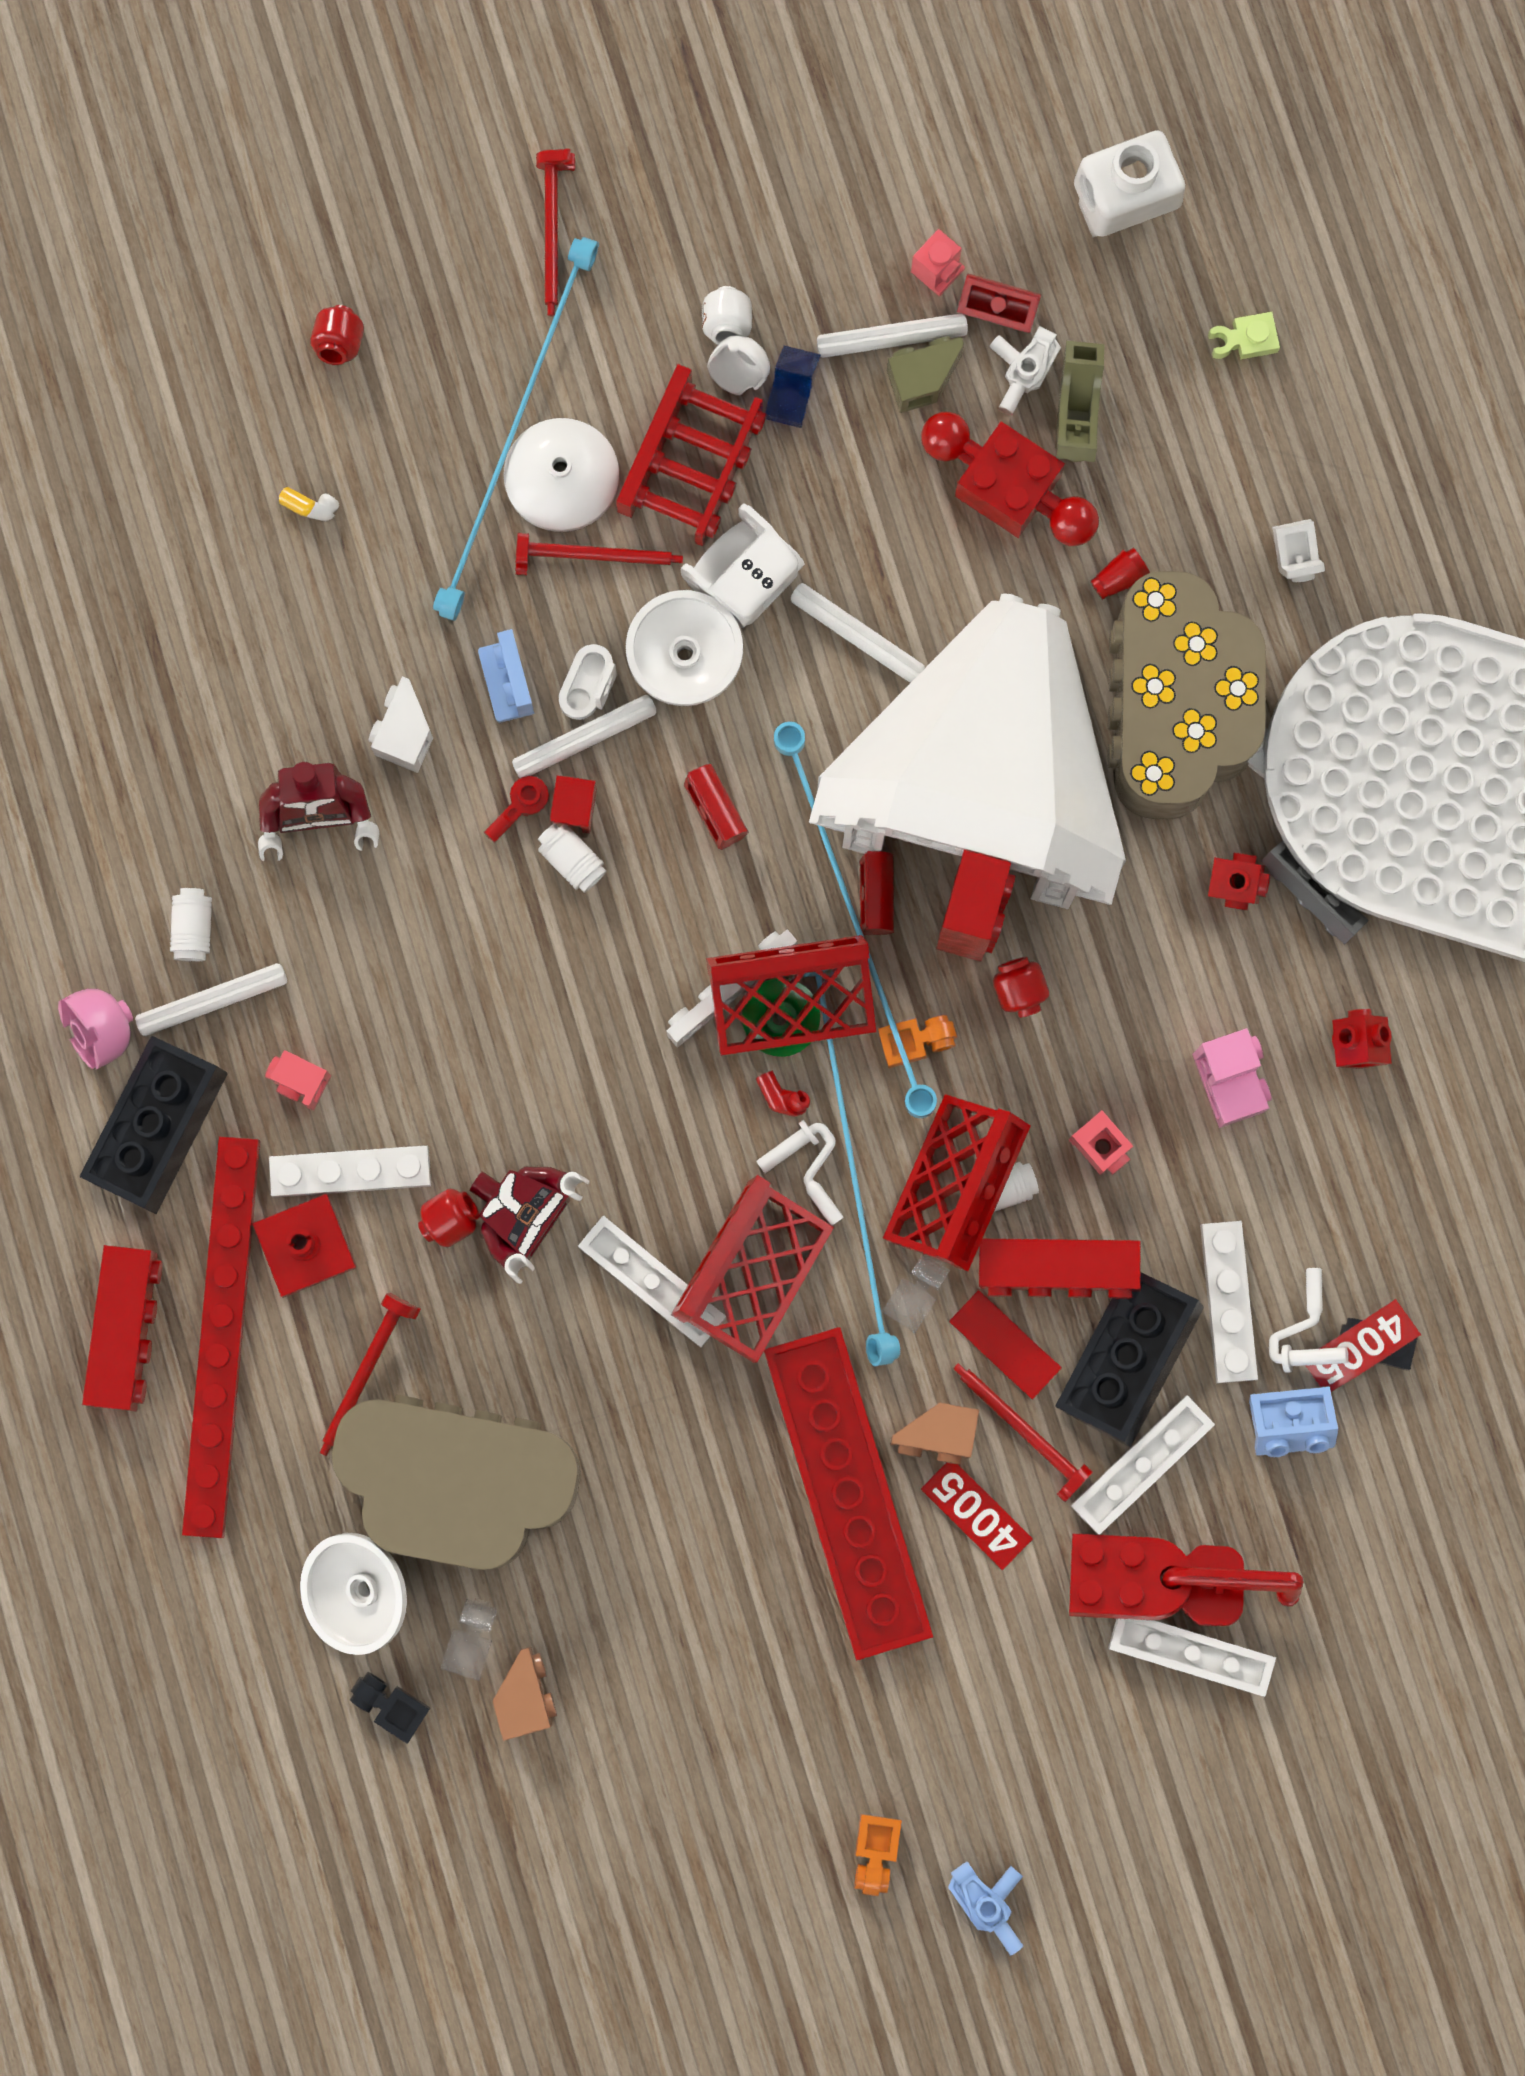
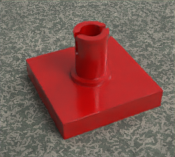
[252,1193,357,1298]

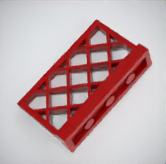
[706,935,877,1056]
[883,1094,1031,1272]
[671,1175,834,1363]

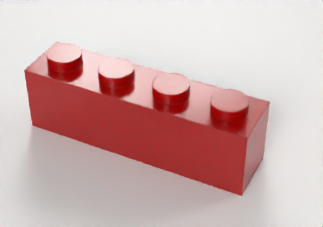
[979,1238,1141,1299]
[82,1245,163,1412]

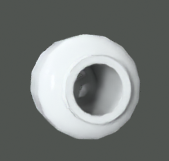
[702,286,752,345]

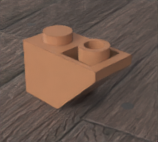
[890,1403,979,1465]
[492,1647,557,1741]

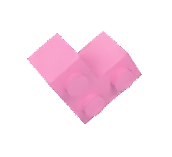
[1192,1028,1271,1128]

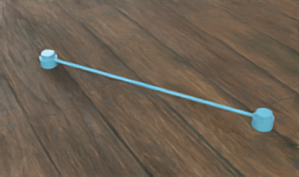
[433,237,599,621]
[774,722,937,1118]
[803,970,900,1366]

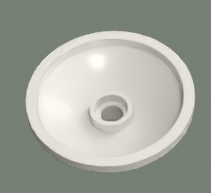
[504,418,619,532]
[626,590,743,706]
[300,1533,407,1655]

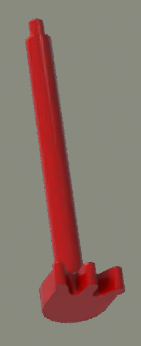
[536,148,575,316]
[515,533,683,575]
[319,1293,421,1456]
[953,1363,1093,1502]

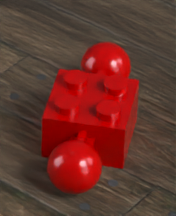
[921,411,1099,546]

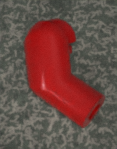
[756,1070,810,1117]

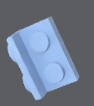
[478,629,534,723]
[1249,1387,1338,1457]

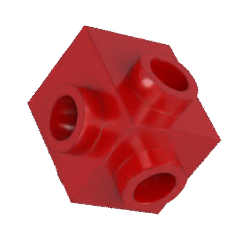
[1208,852,1270,911]
[1332,1009,1392,1069]

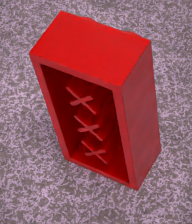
[936,850,1016,962]

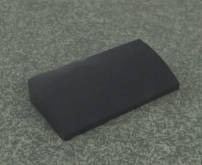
[79,1035,228,1214]
[1055,1272,1204,1448]

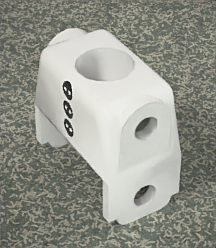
[681,503,805,628]

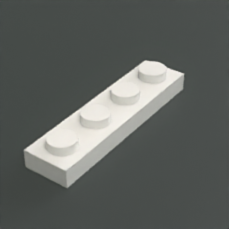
[666,929,797,1048]
[269,1146,431,1197]
[578,1216,726,1348]
[1200,1221,1258,1384]
[1070,1395,1215,1535]
[1108,1619,1276,1697]

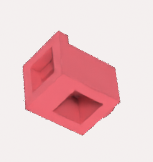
[911,229,965,297]
[265,1050,331,1111]
[1069,1110,1133,1175]

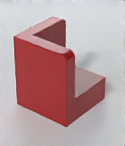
[550,775,597,833]

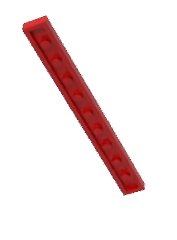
[182,1136,260,1538]

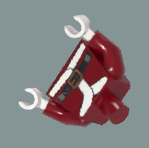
[258,762,379,861]
[469,1166,589,1284]

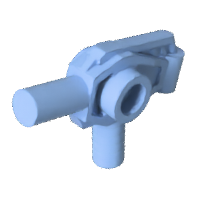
[948,1861,1023,1956]

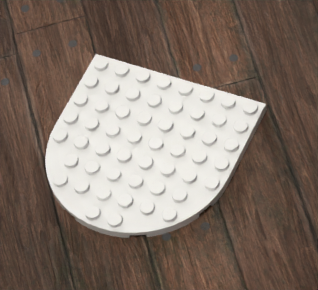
[1264,614,1525,962]

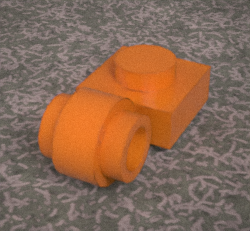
[878,1015,957,1069]
[854,1814,902,1896]

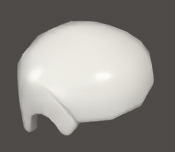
[707,336,770,395]

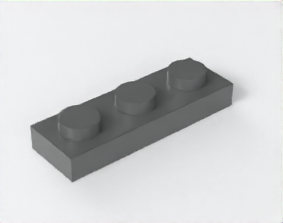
[1261,841,1369,945]

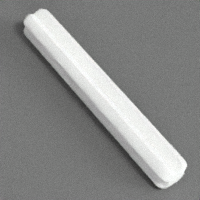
[817,313,968,358]
[791,583,925,683]
[512,695,656,778]
[135,963,287,1036]

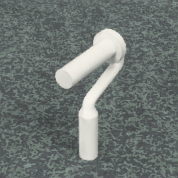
[756,1120,844,1226]
[1269,1268,1348,1372]

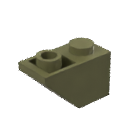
[887,336,964,413]

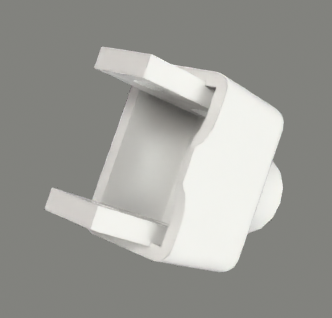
[1074,130,1185,237]

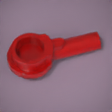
[484,776,549,843]

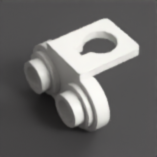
[559,644,617,720]

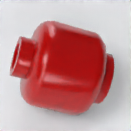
[310,305,364,365]
[993,956,1049,1018]
[418,1188,480,1248]

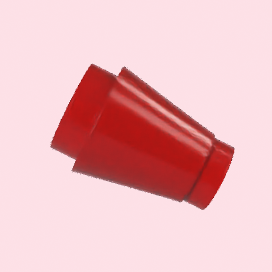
[1090,547,1150,600]

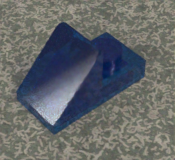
[765,345,821,428]

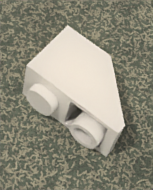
[369,676,433,773]

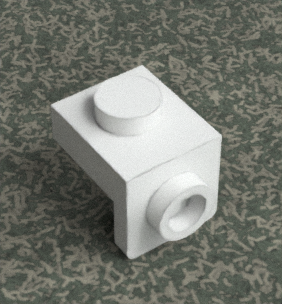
[1272,519,1325,582]

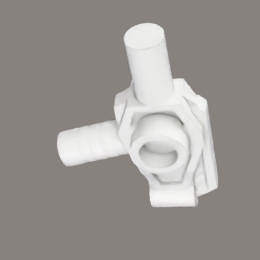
[989,326,1061,415]

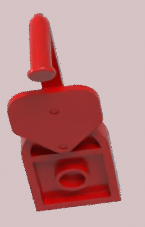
[1069,1533,1304,1626]

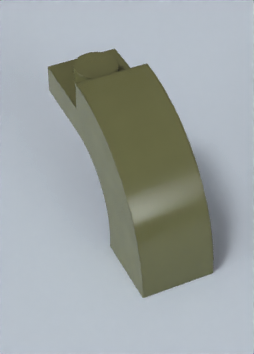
[1055,340,1105,462]

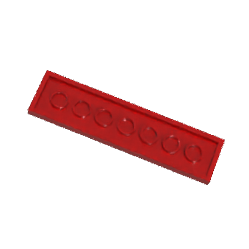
[764,1327,933,1661]

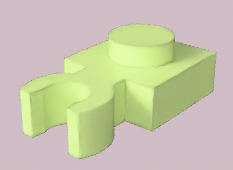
[1208,312,1280,360]

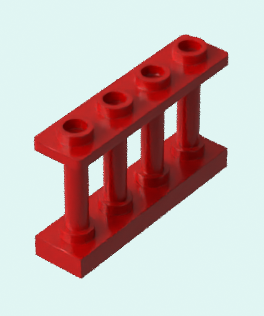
[616,364,767,547]

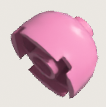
[58,989,133,1070]

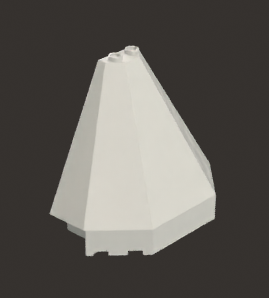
[809,594,1126,909]

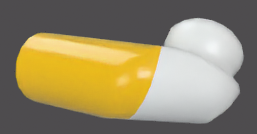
[279,487,339,522]

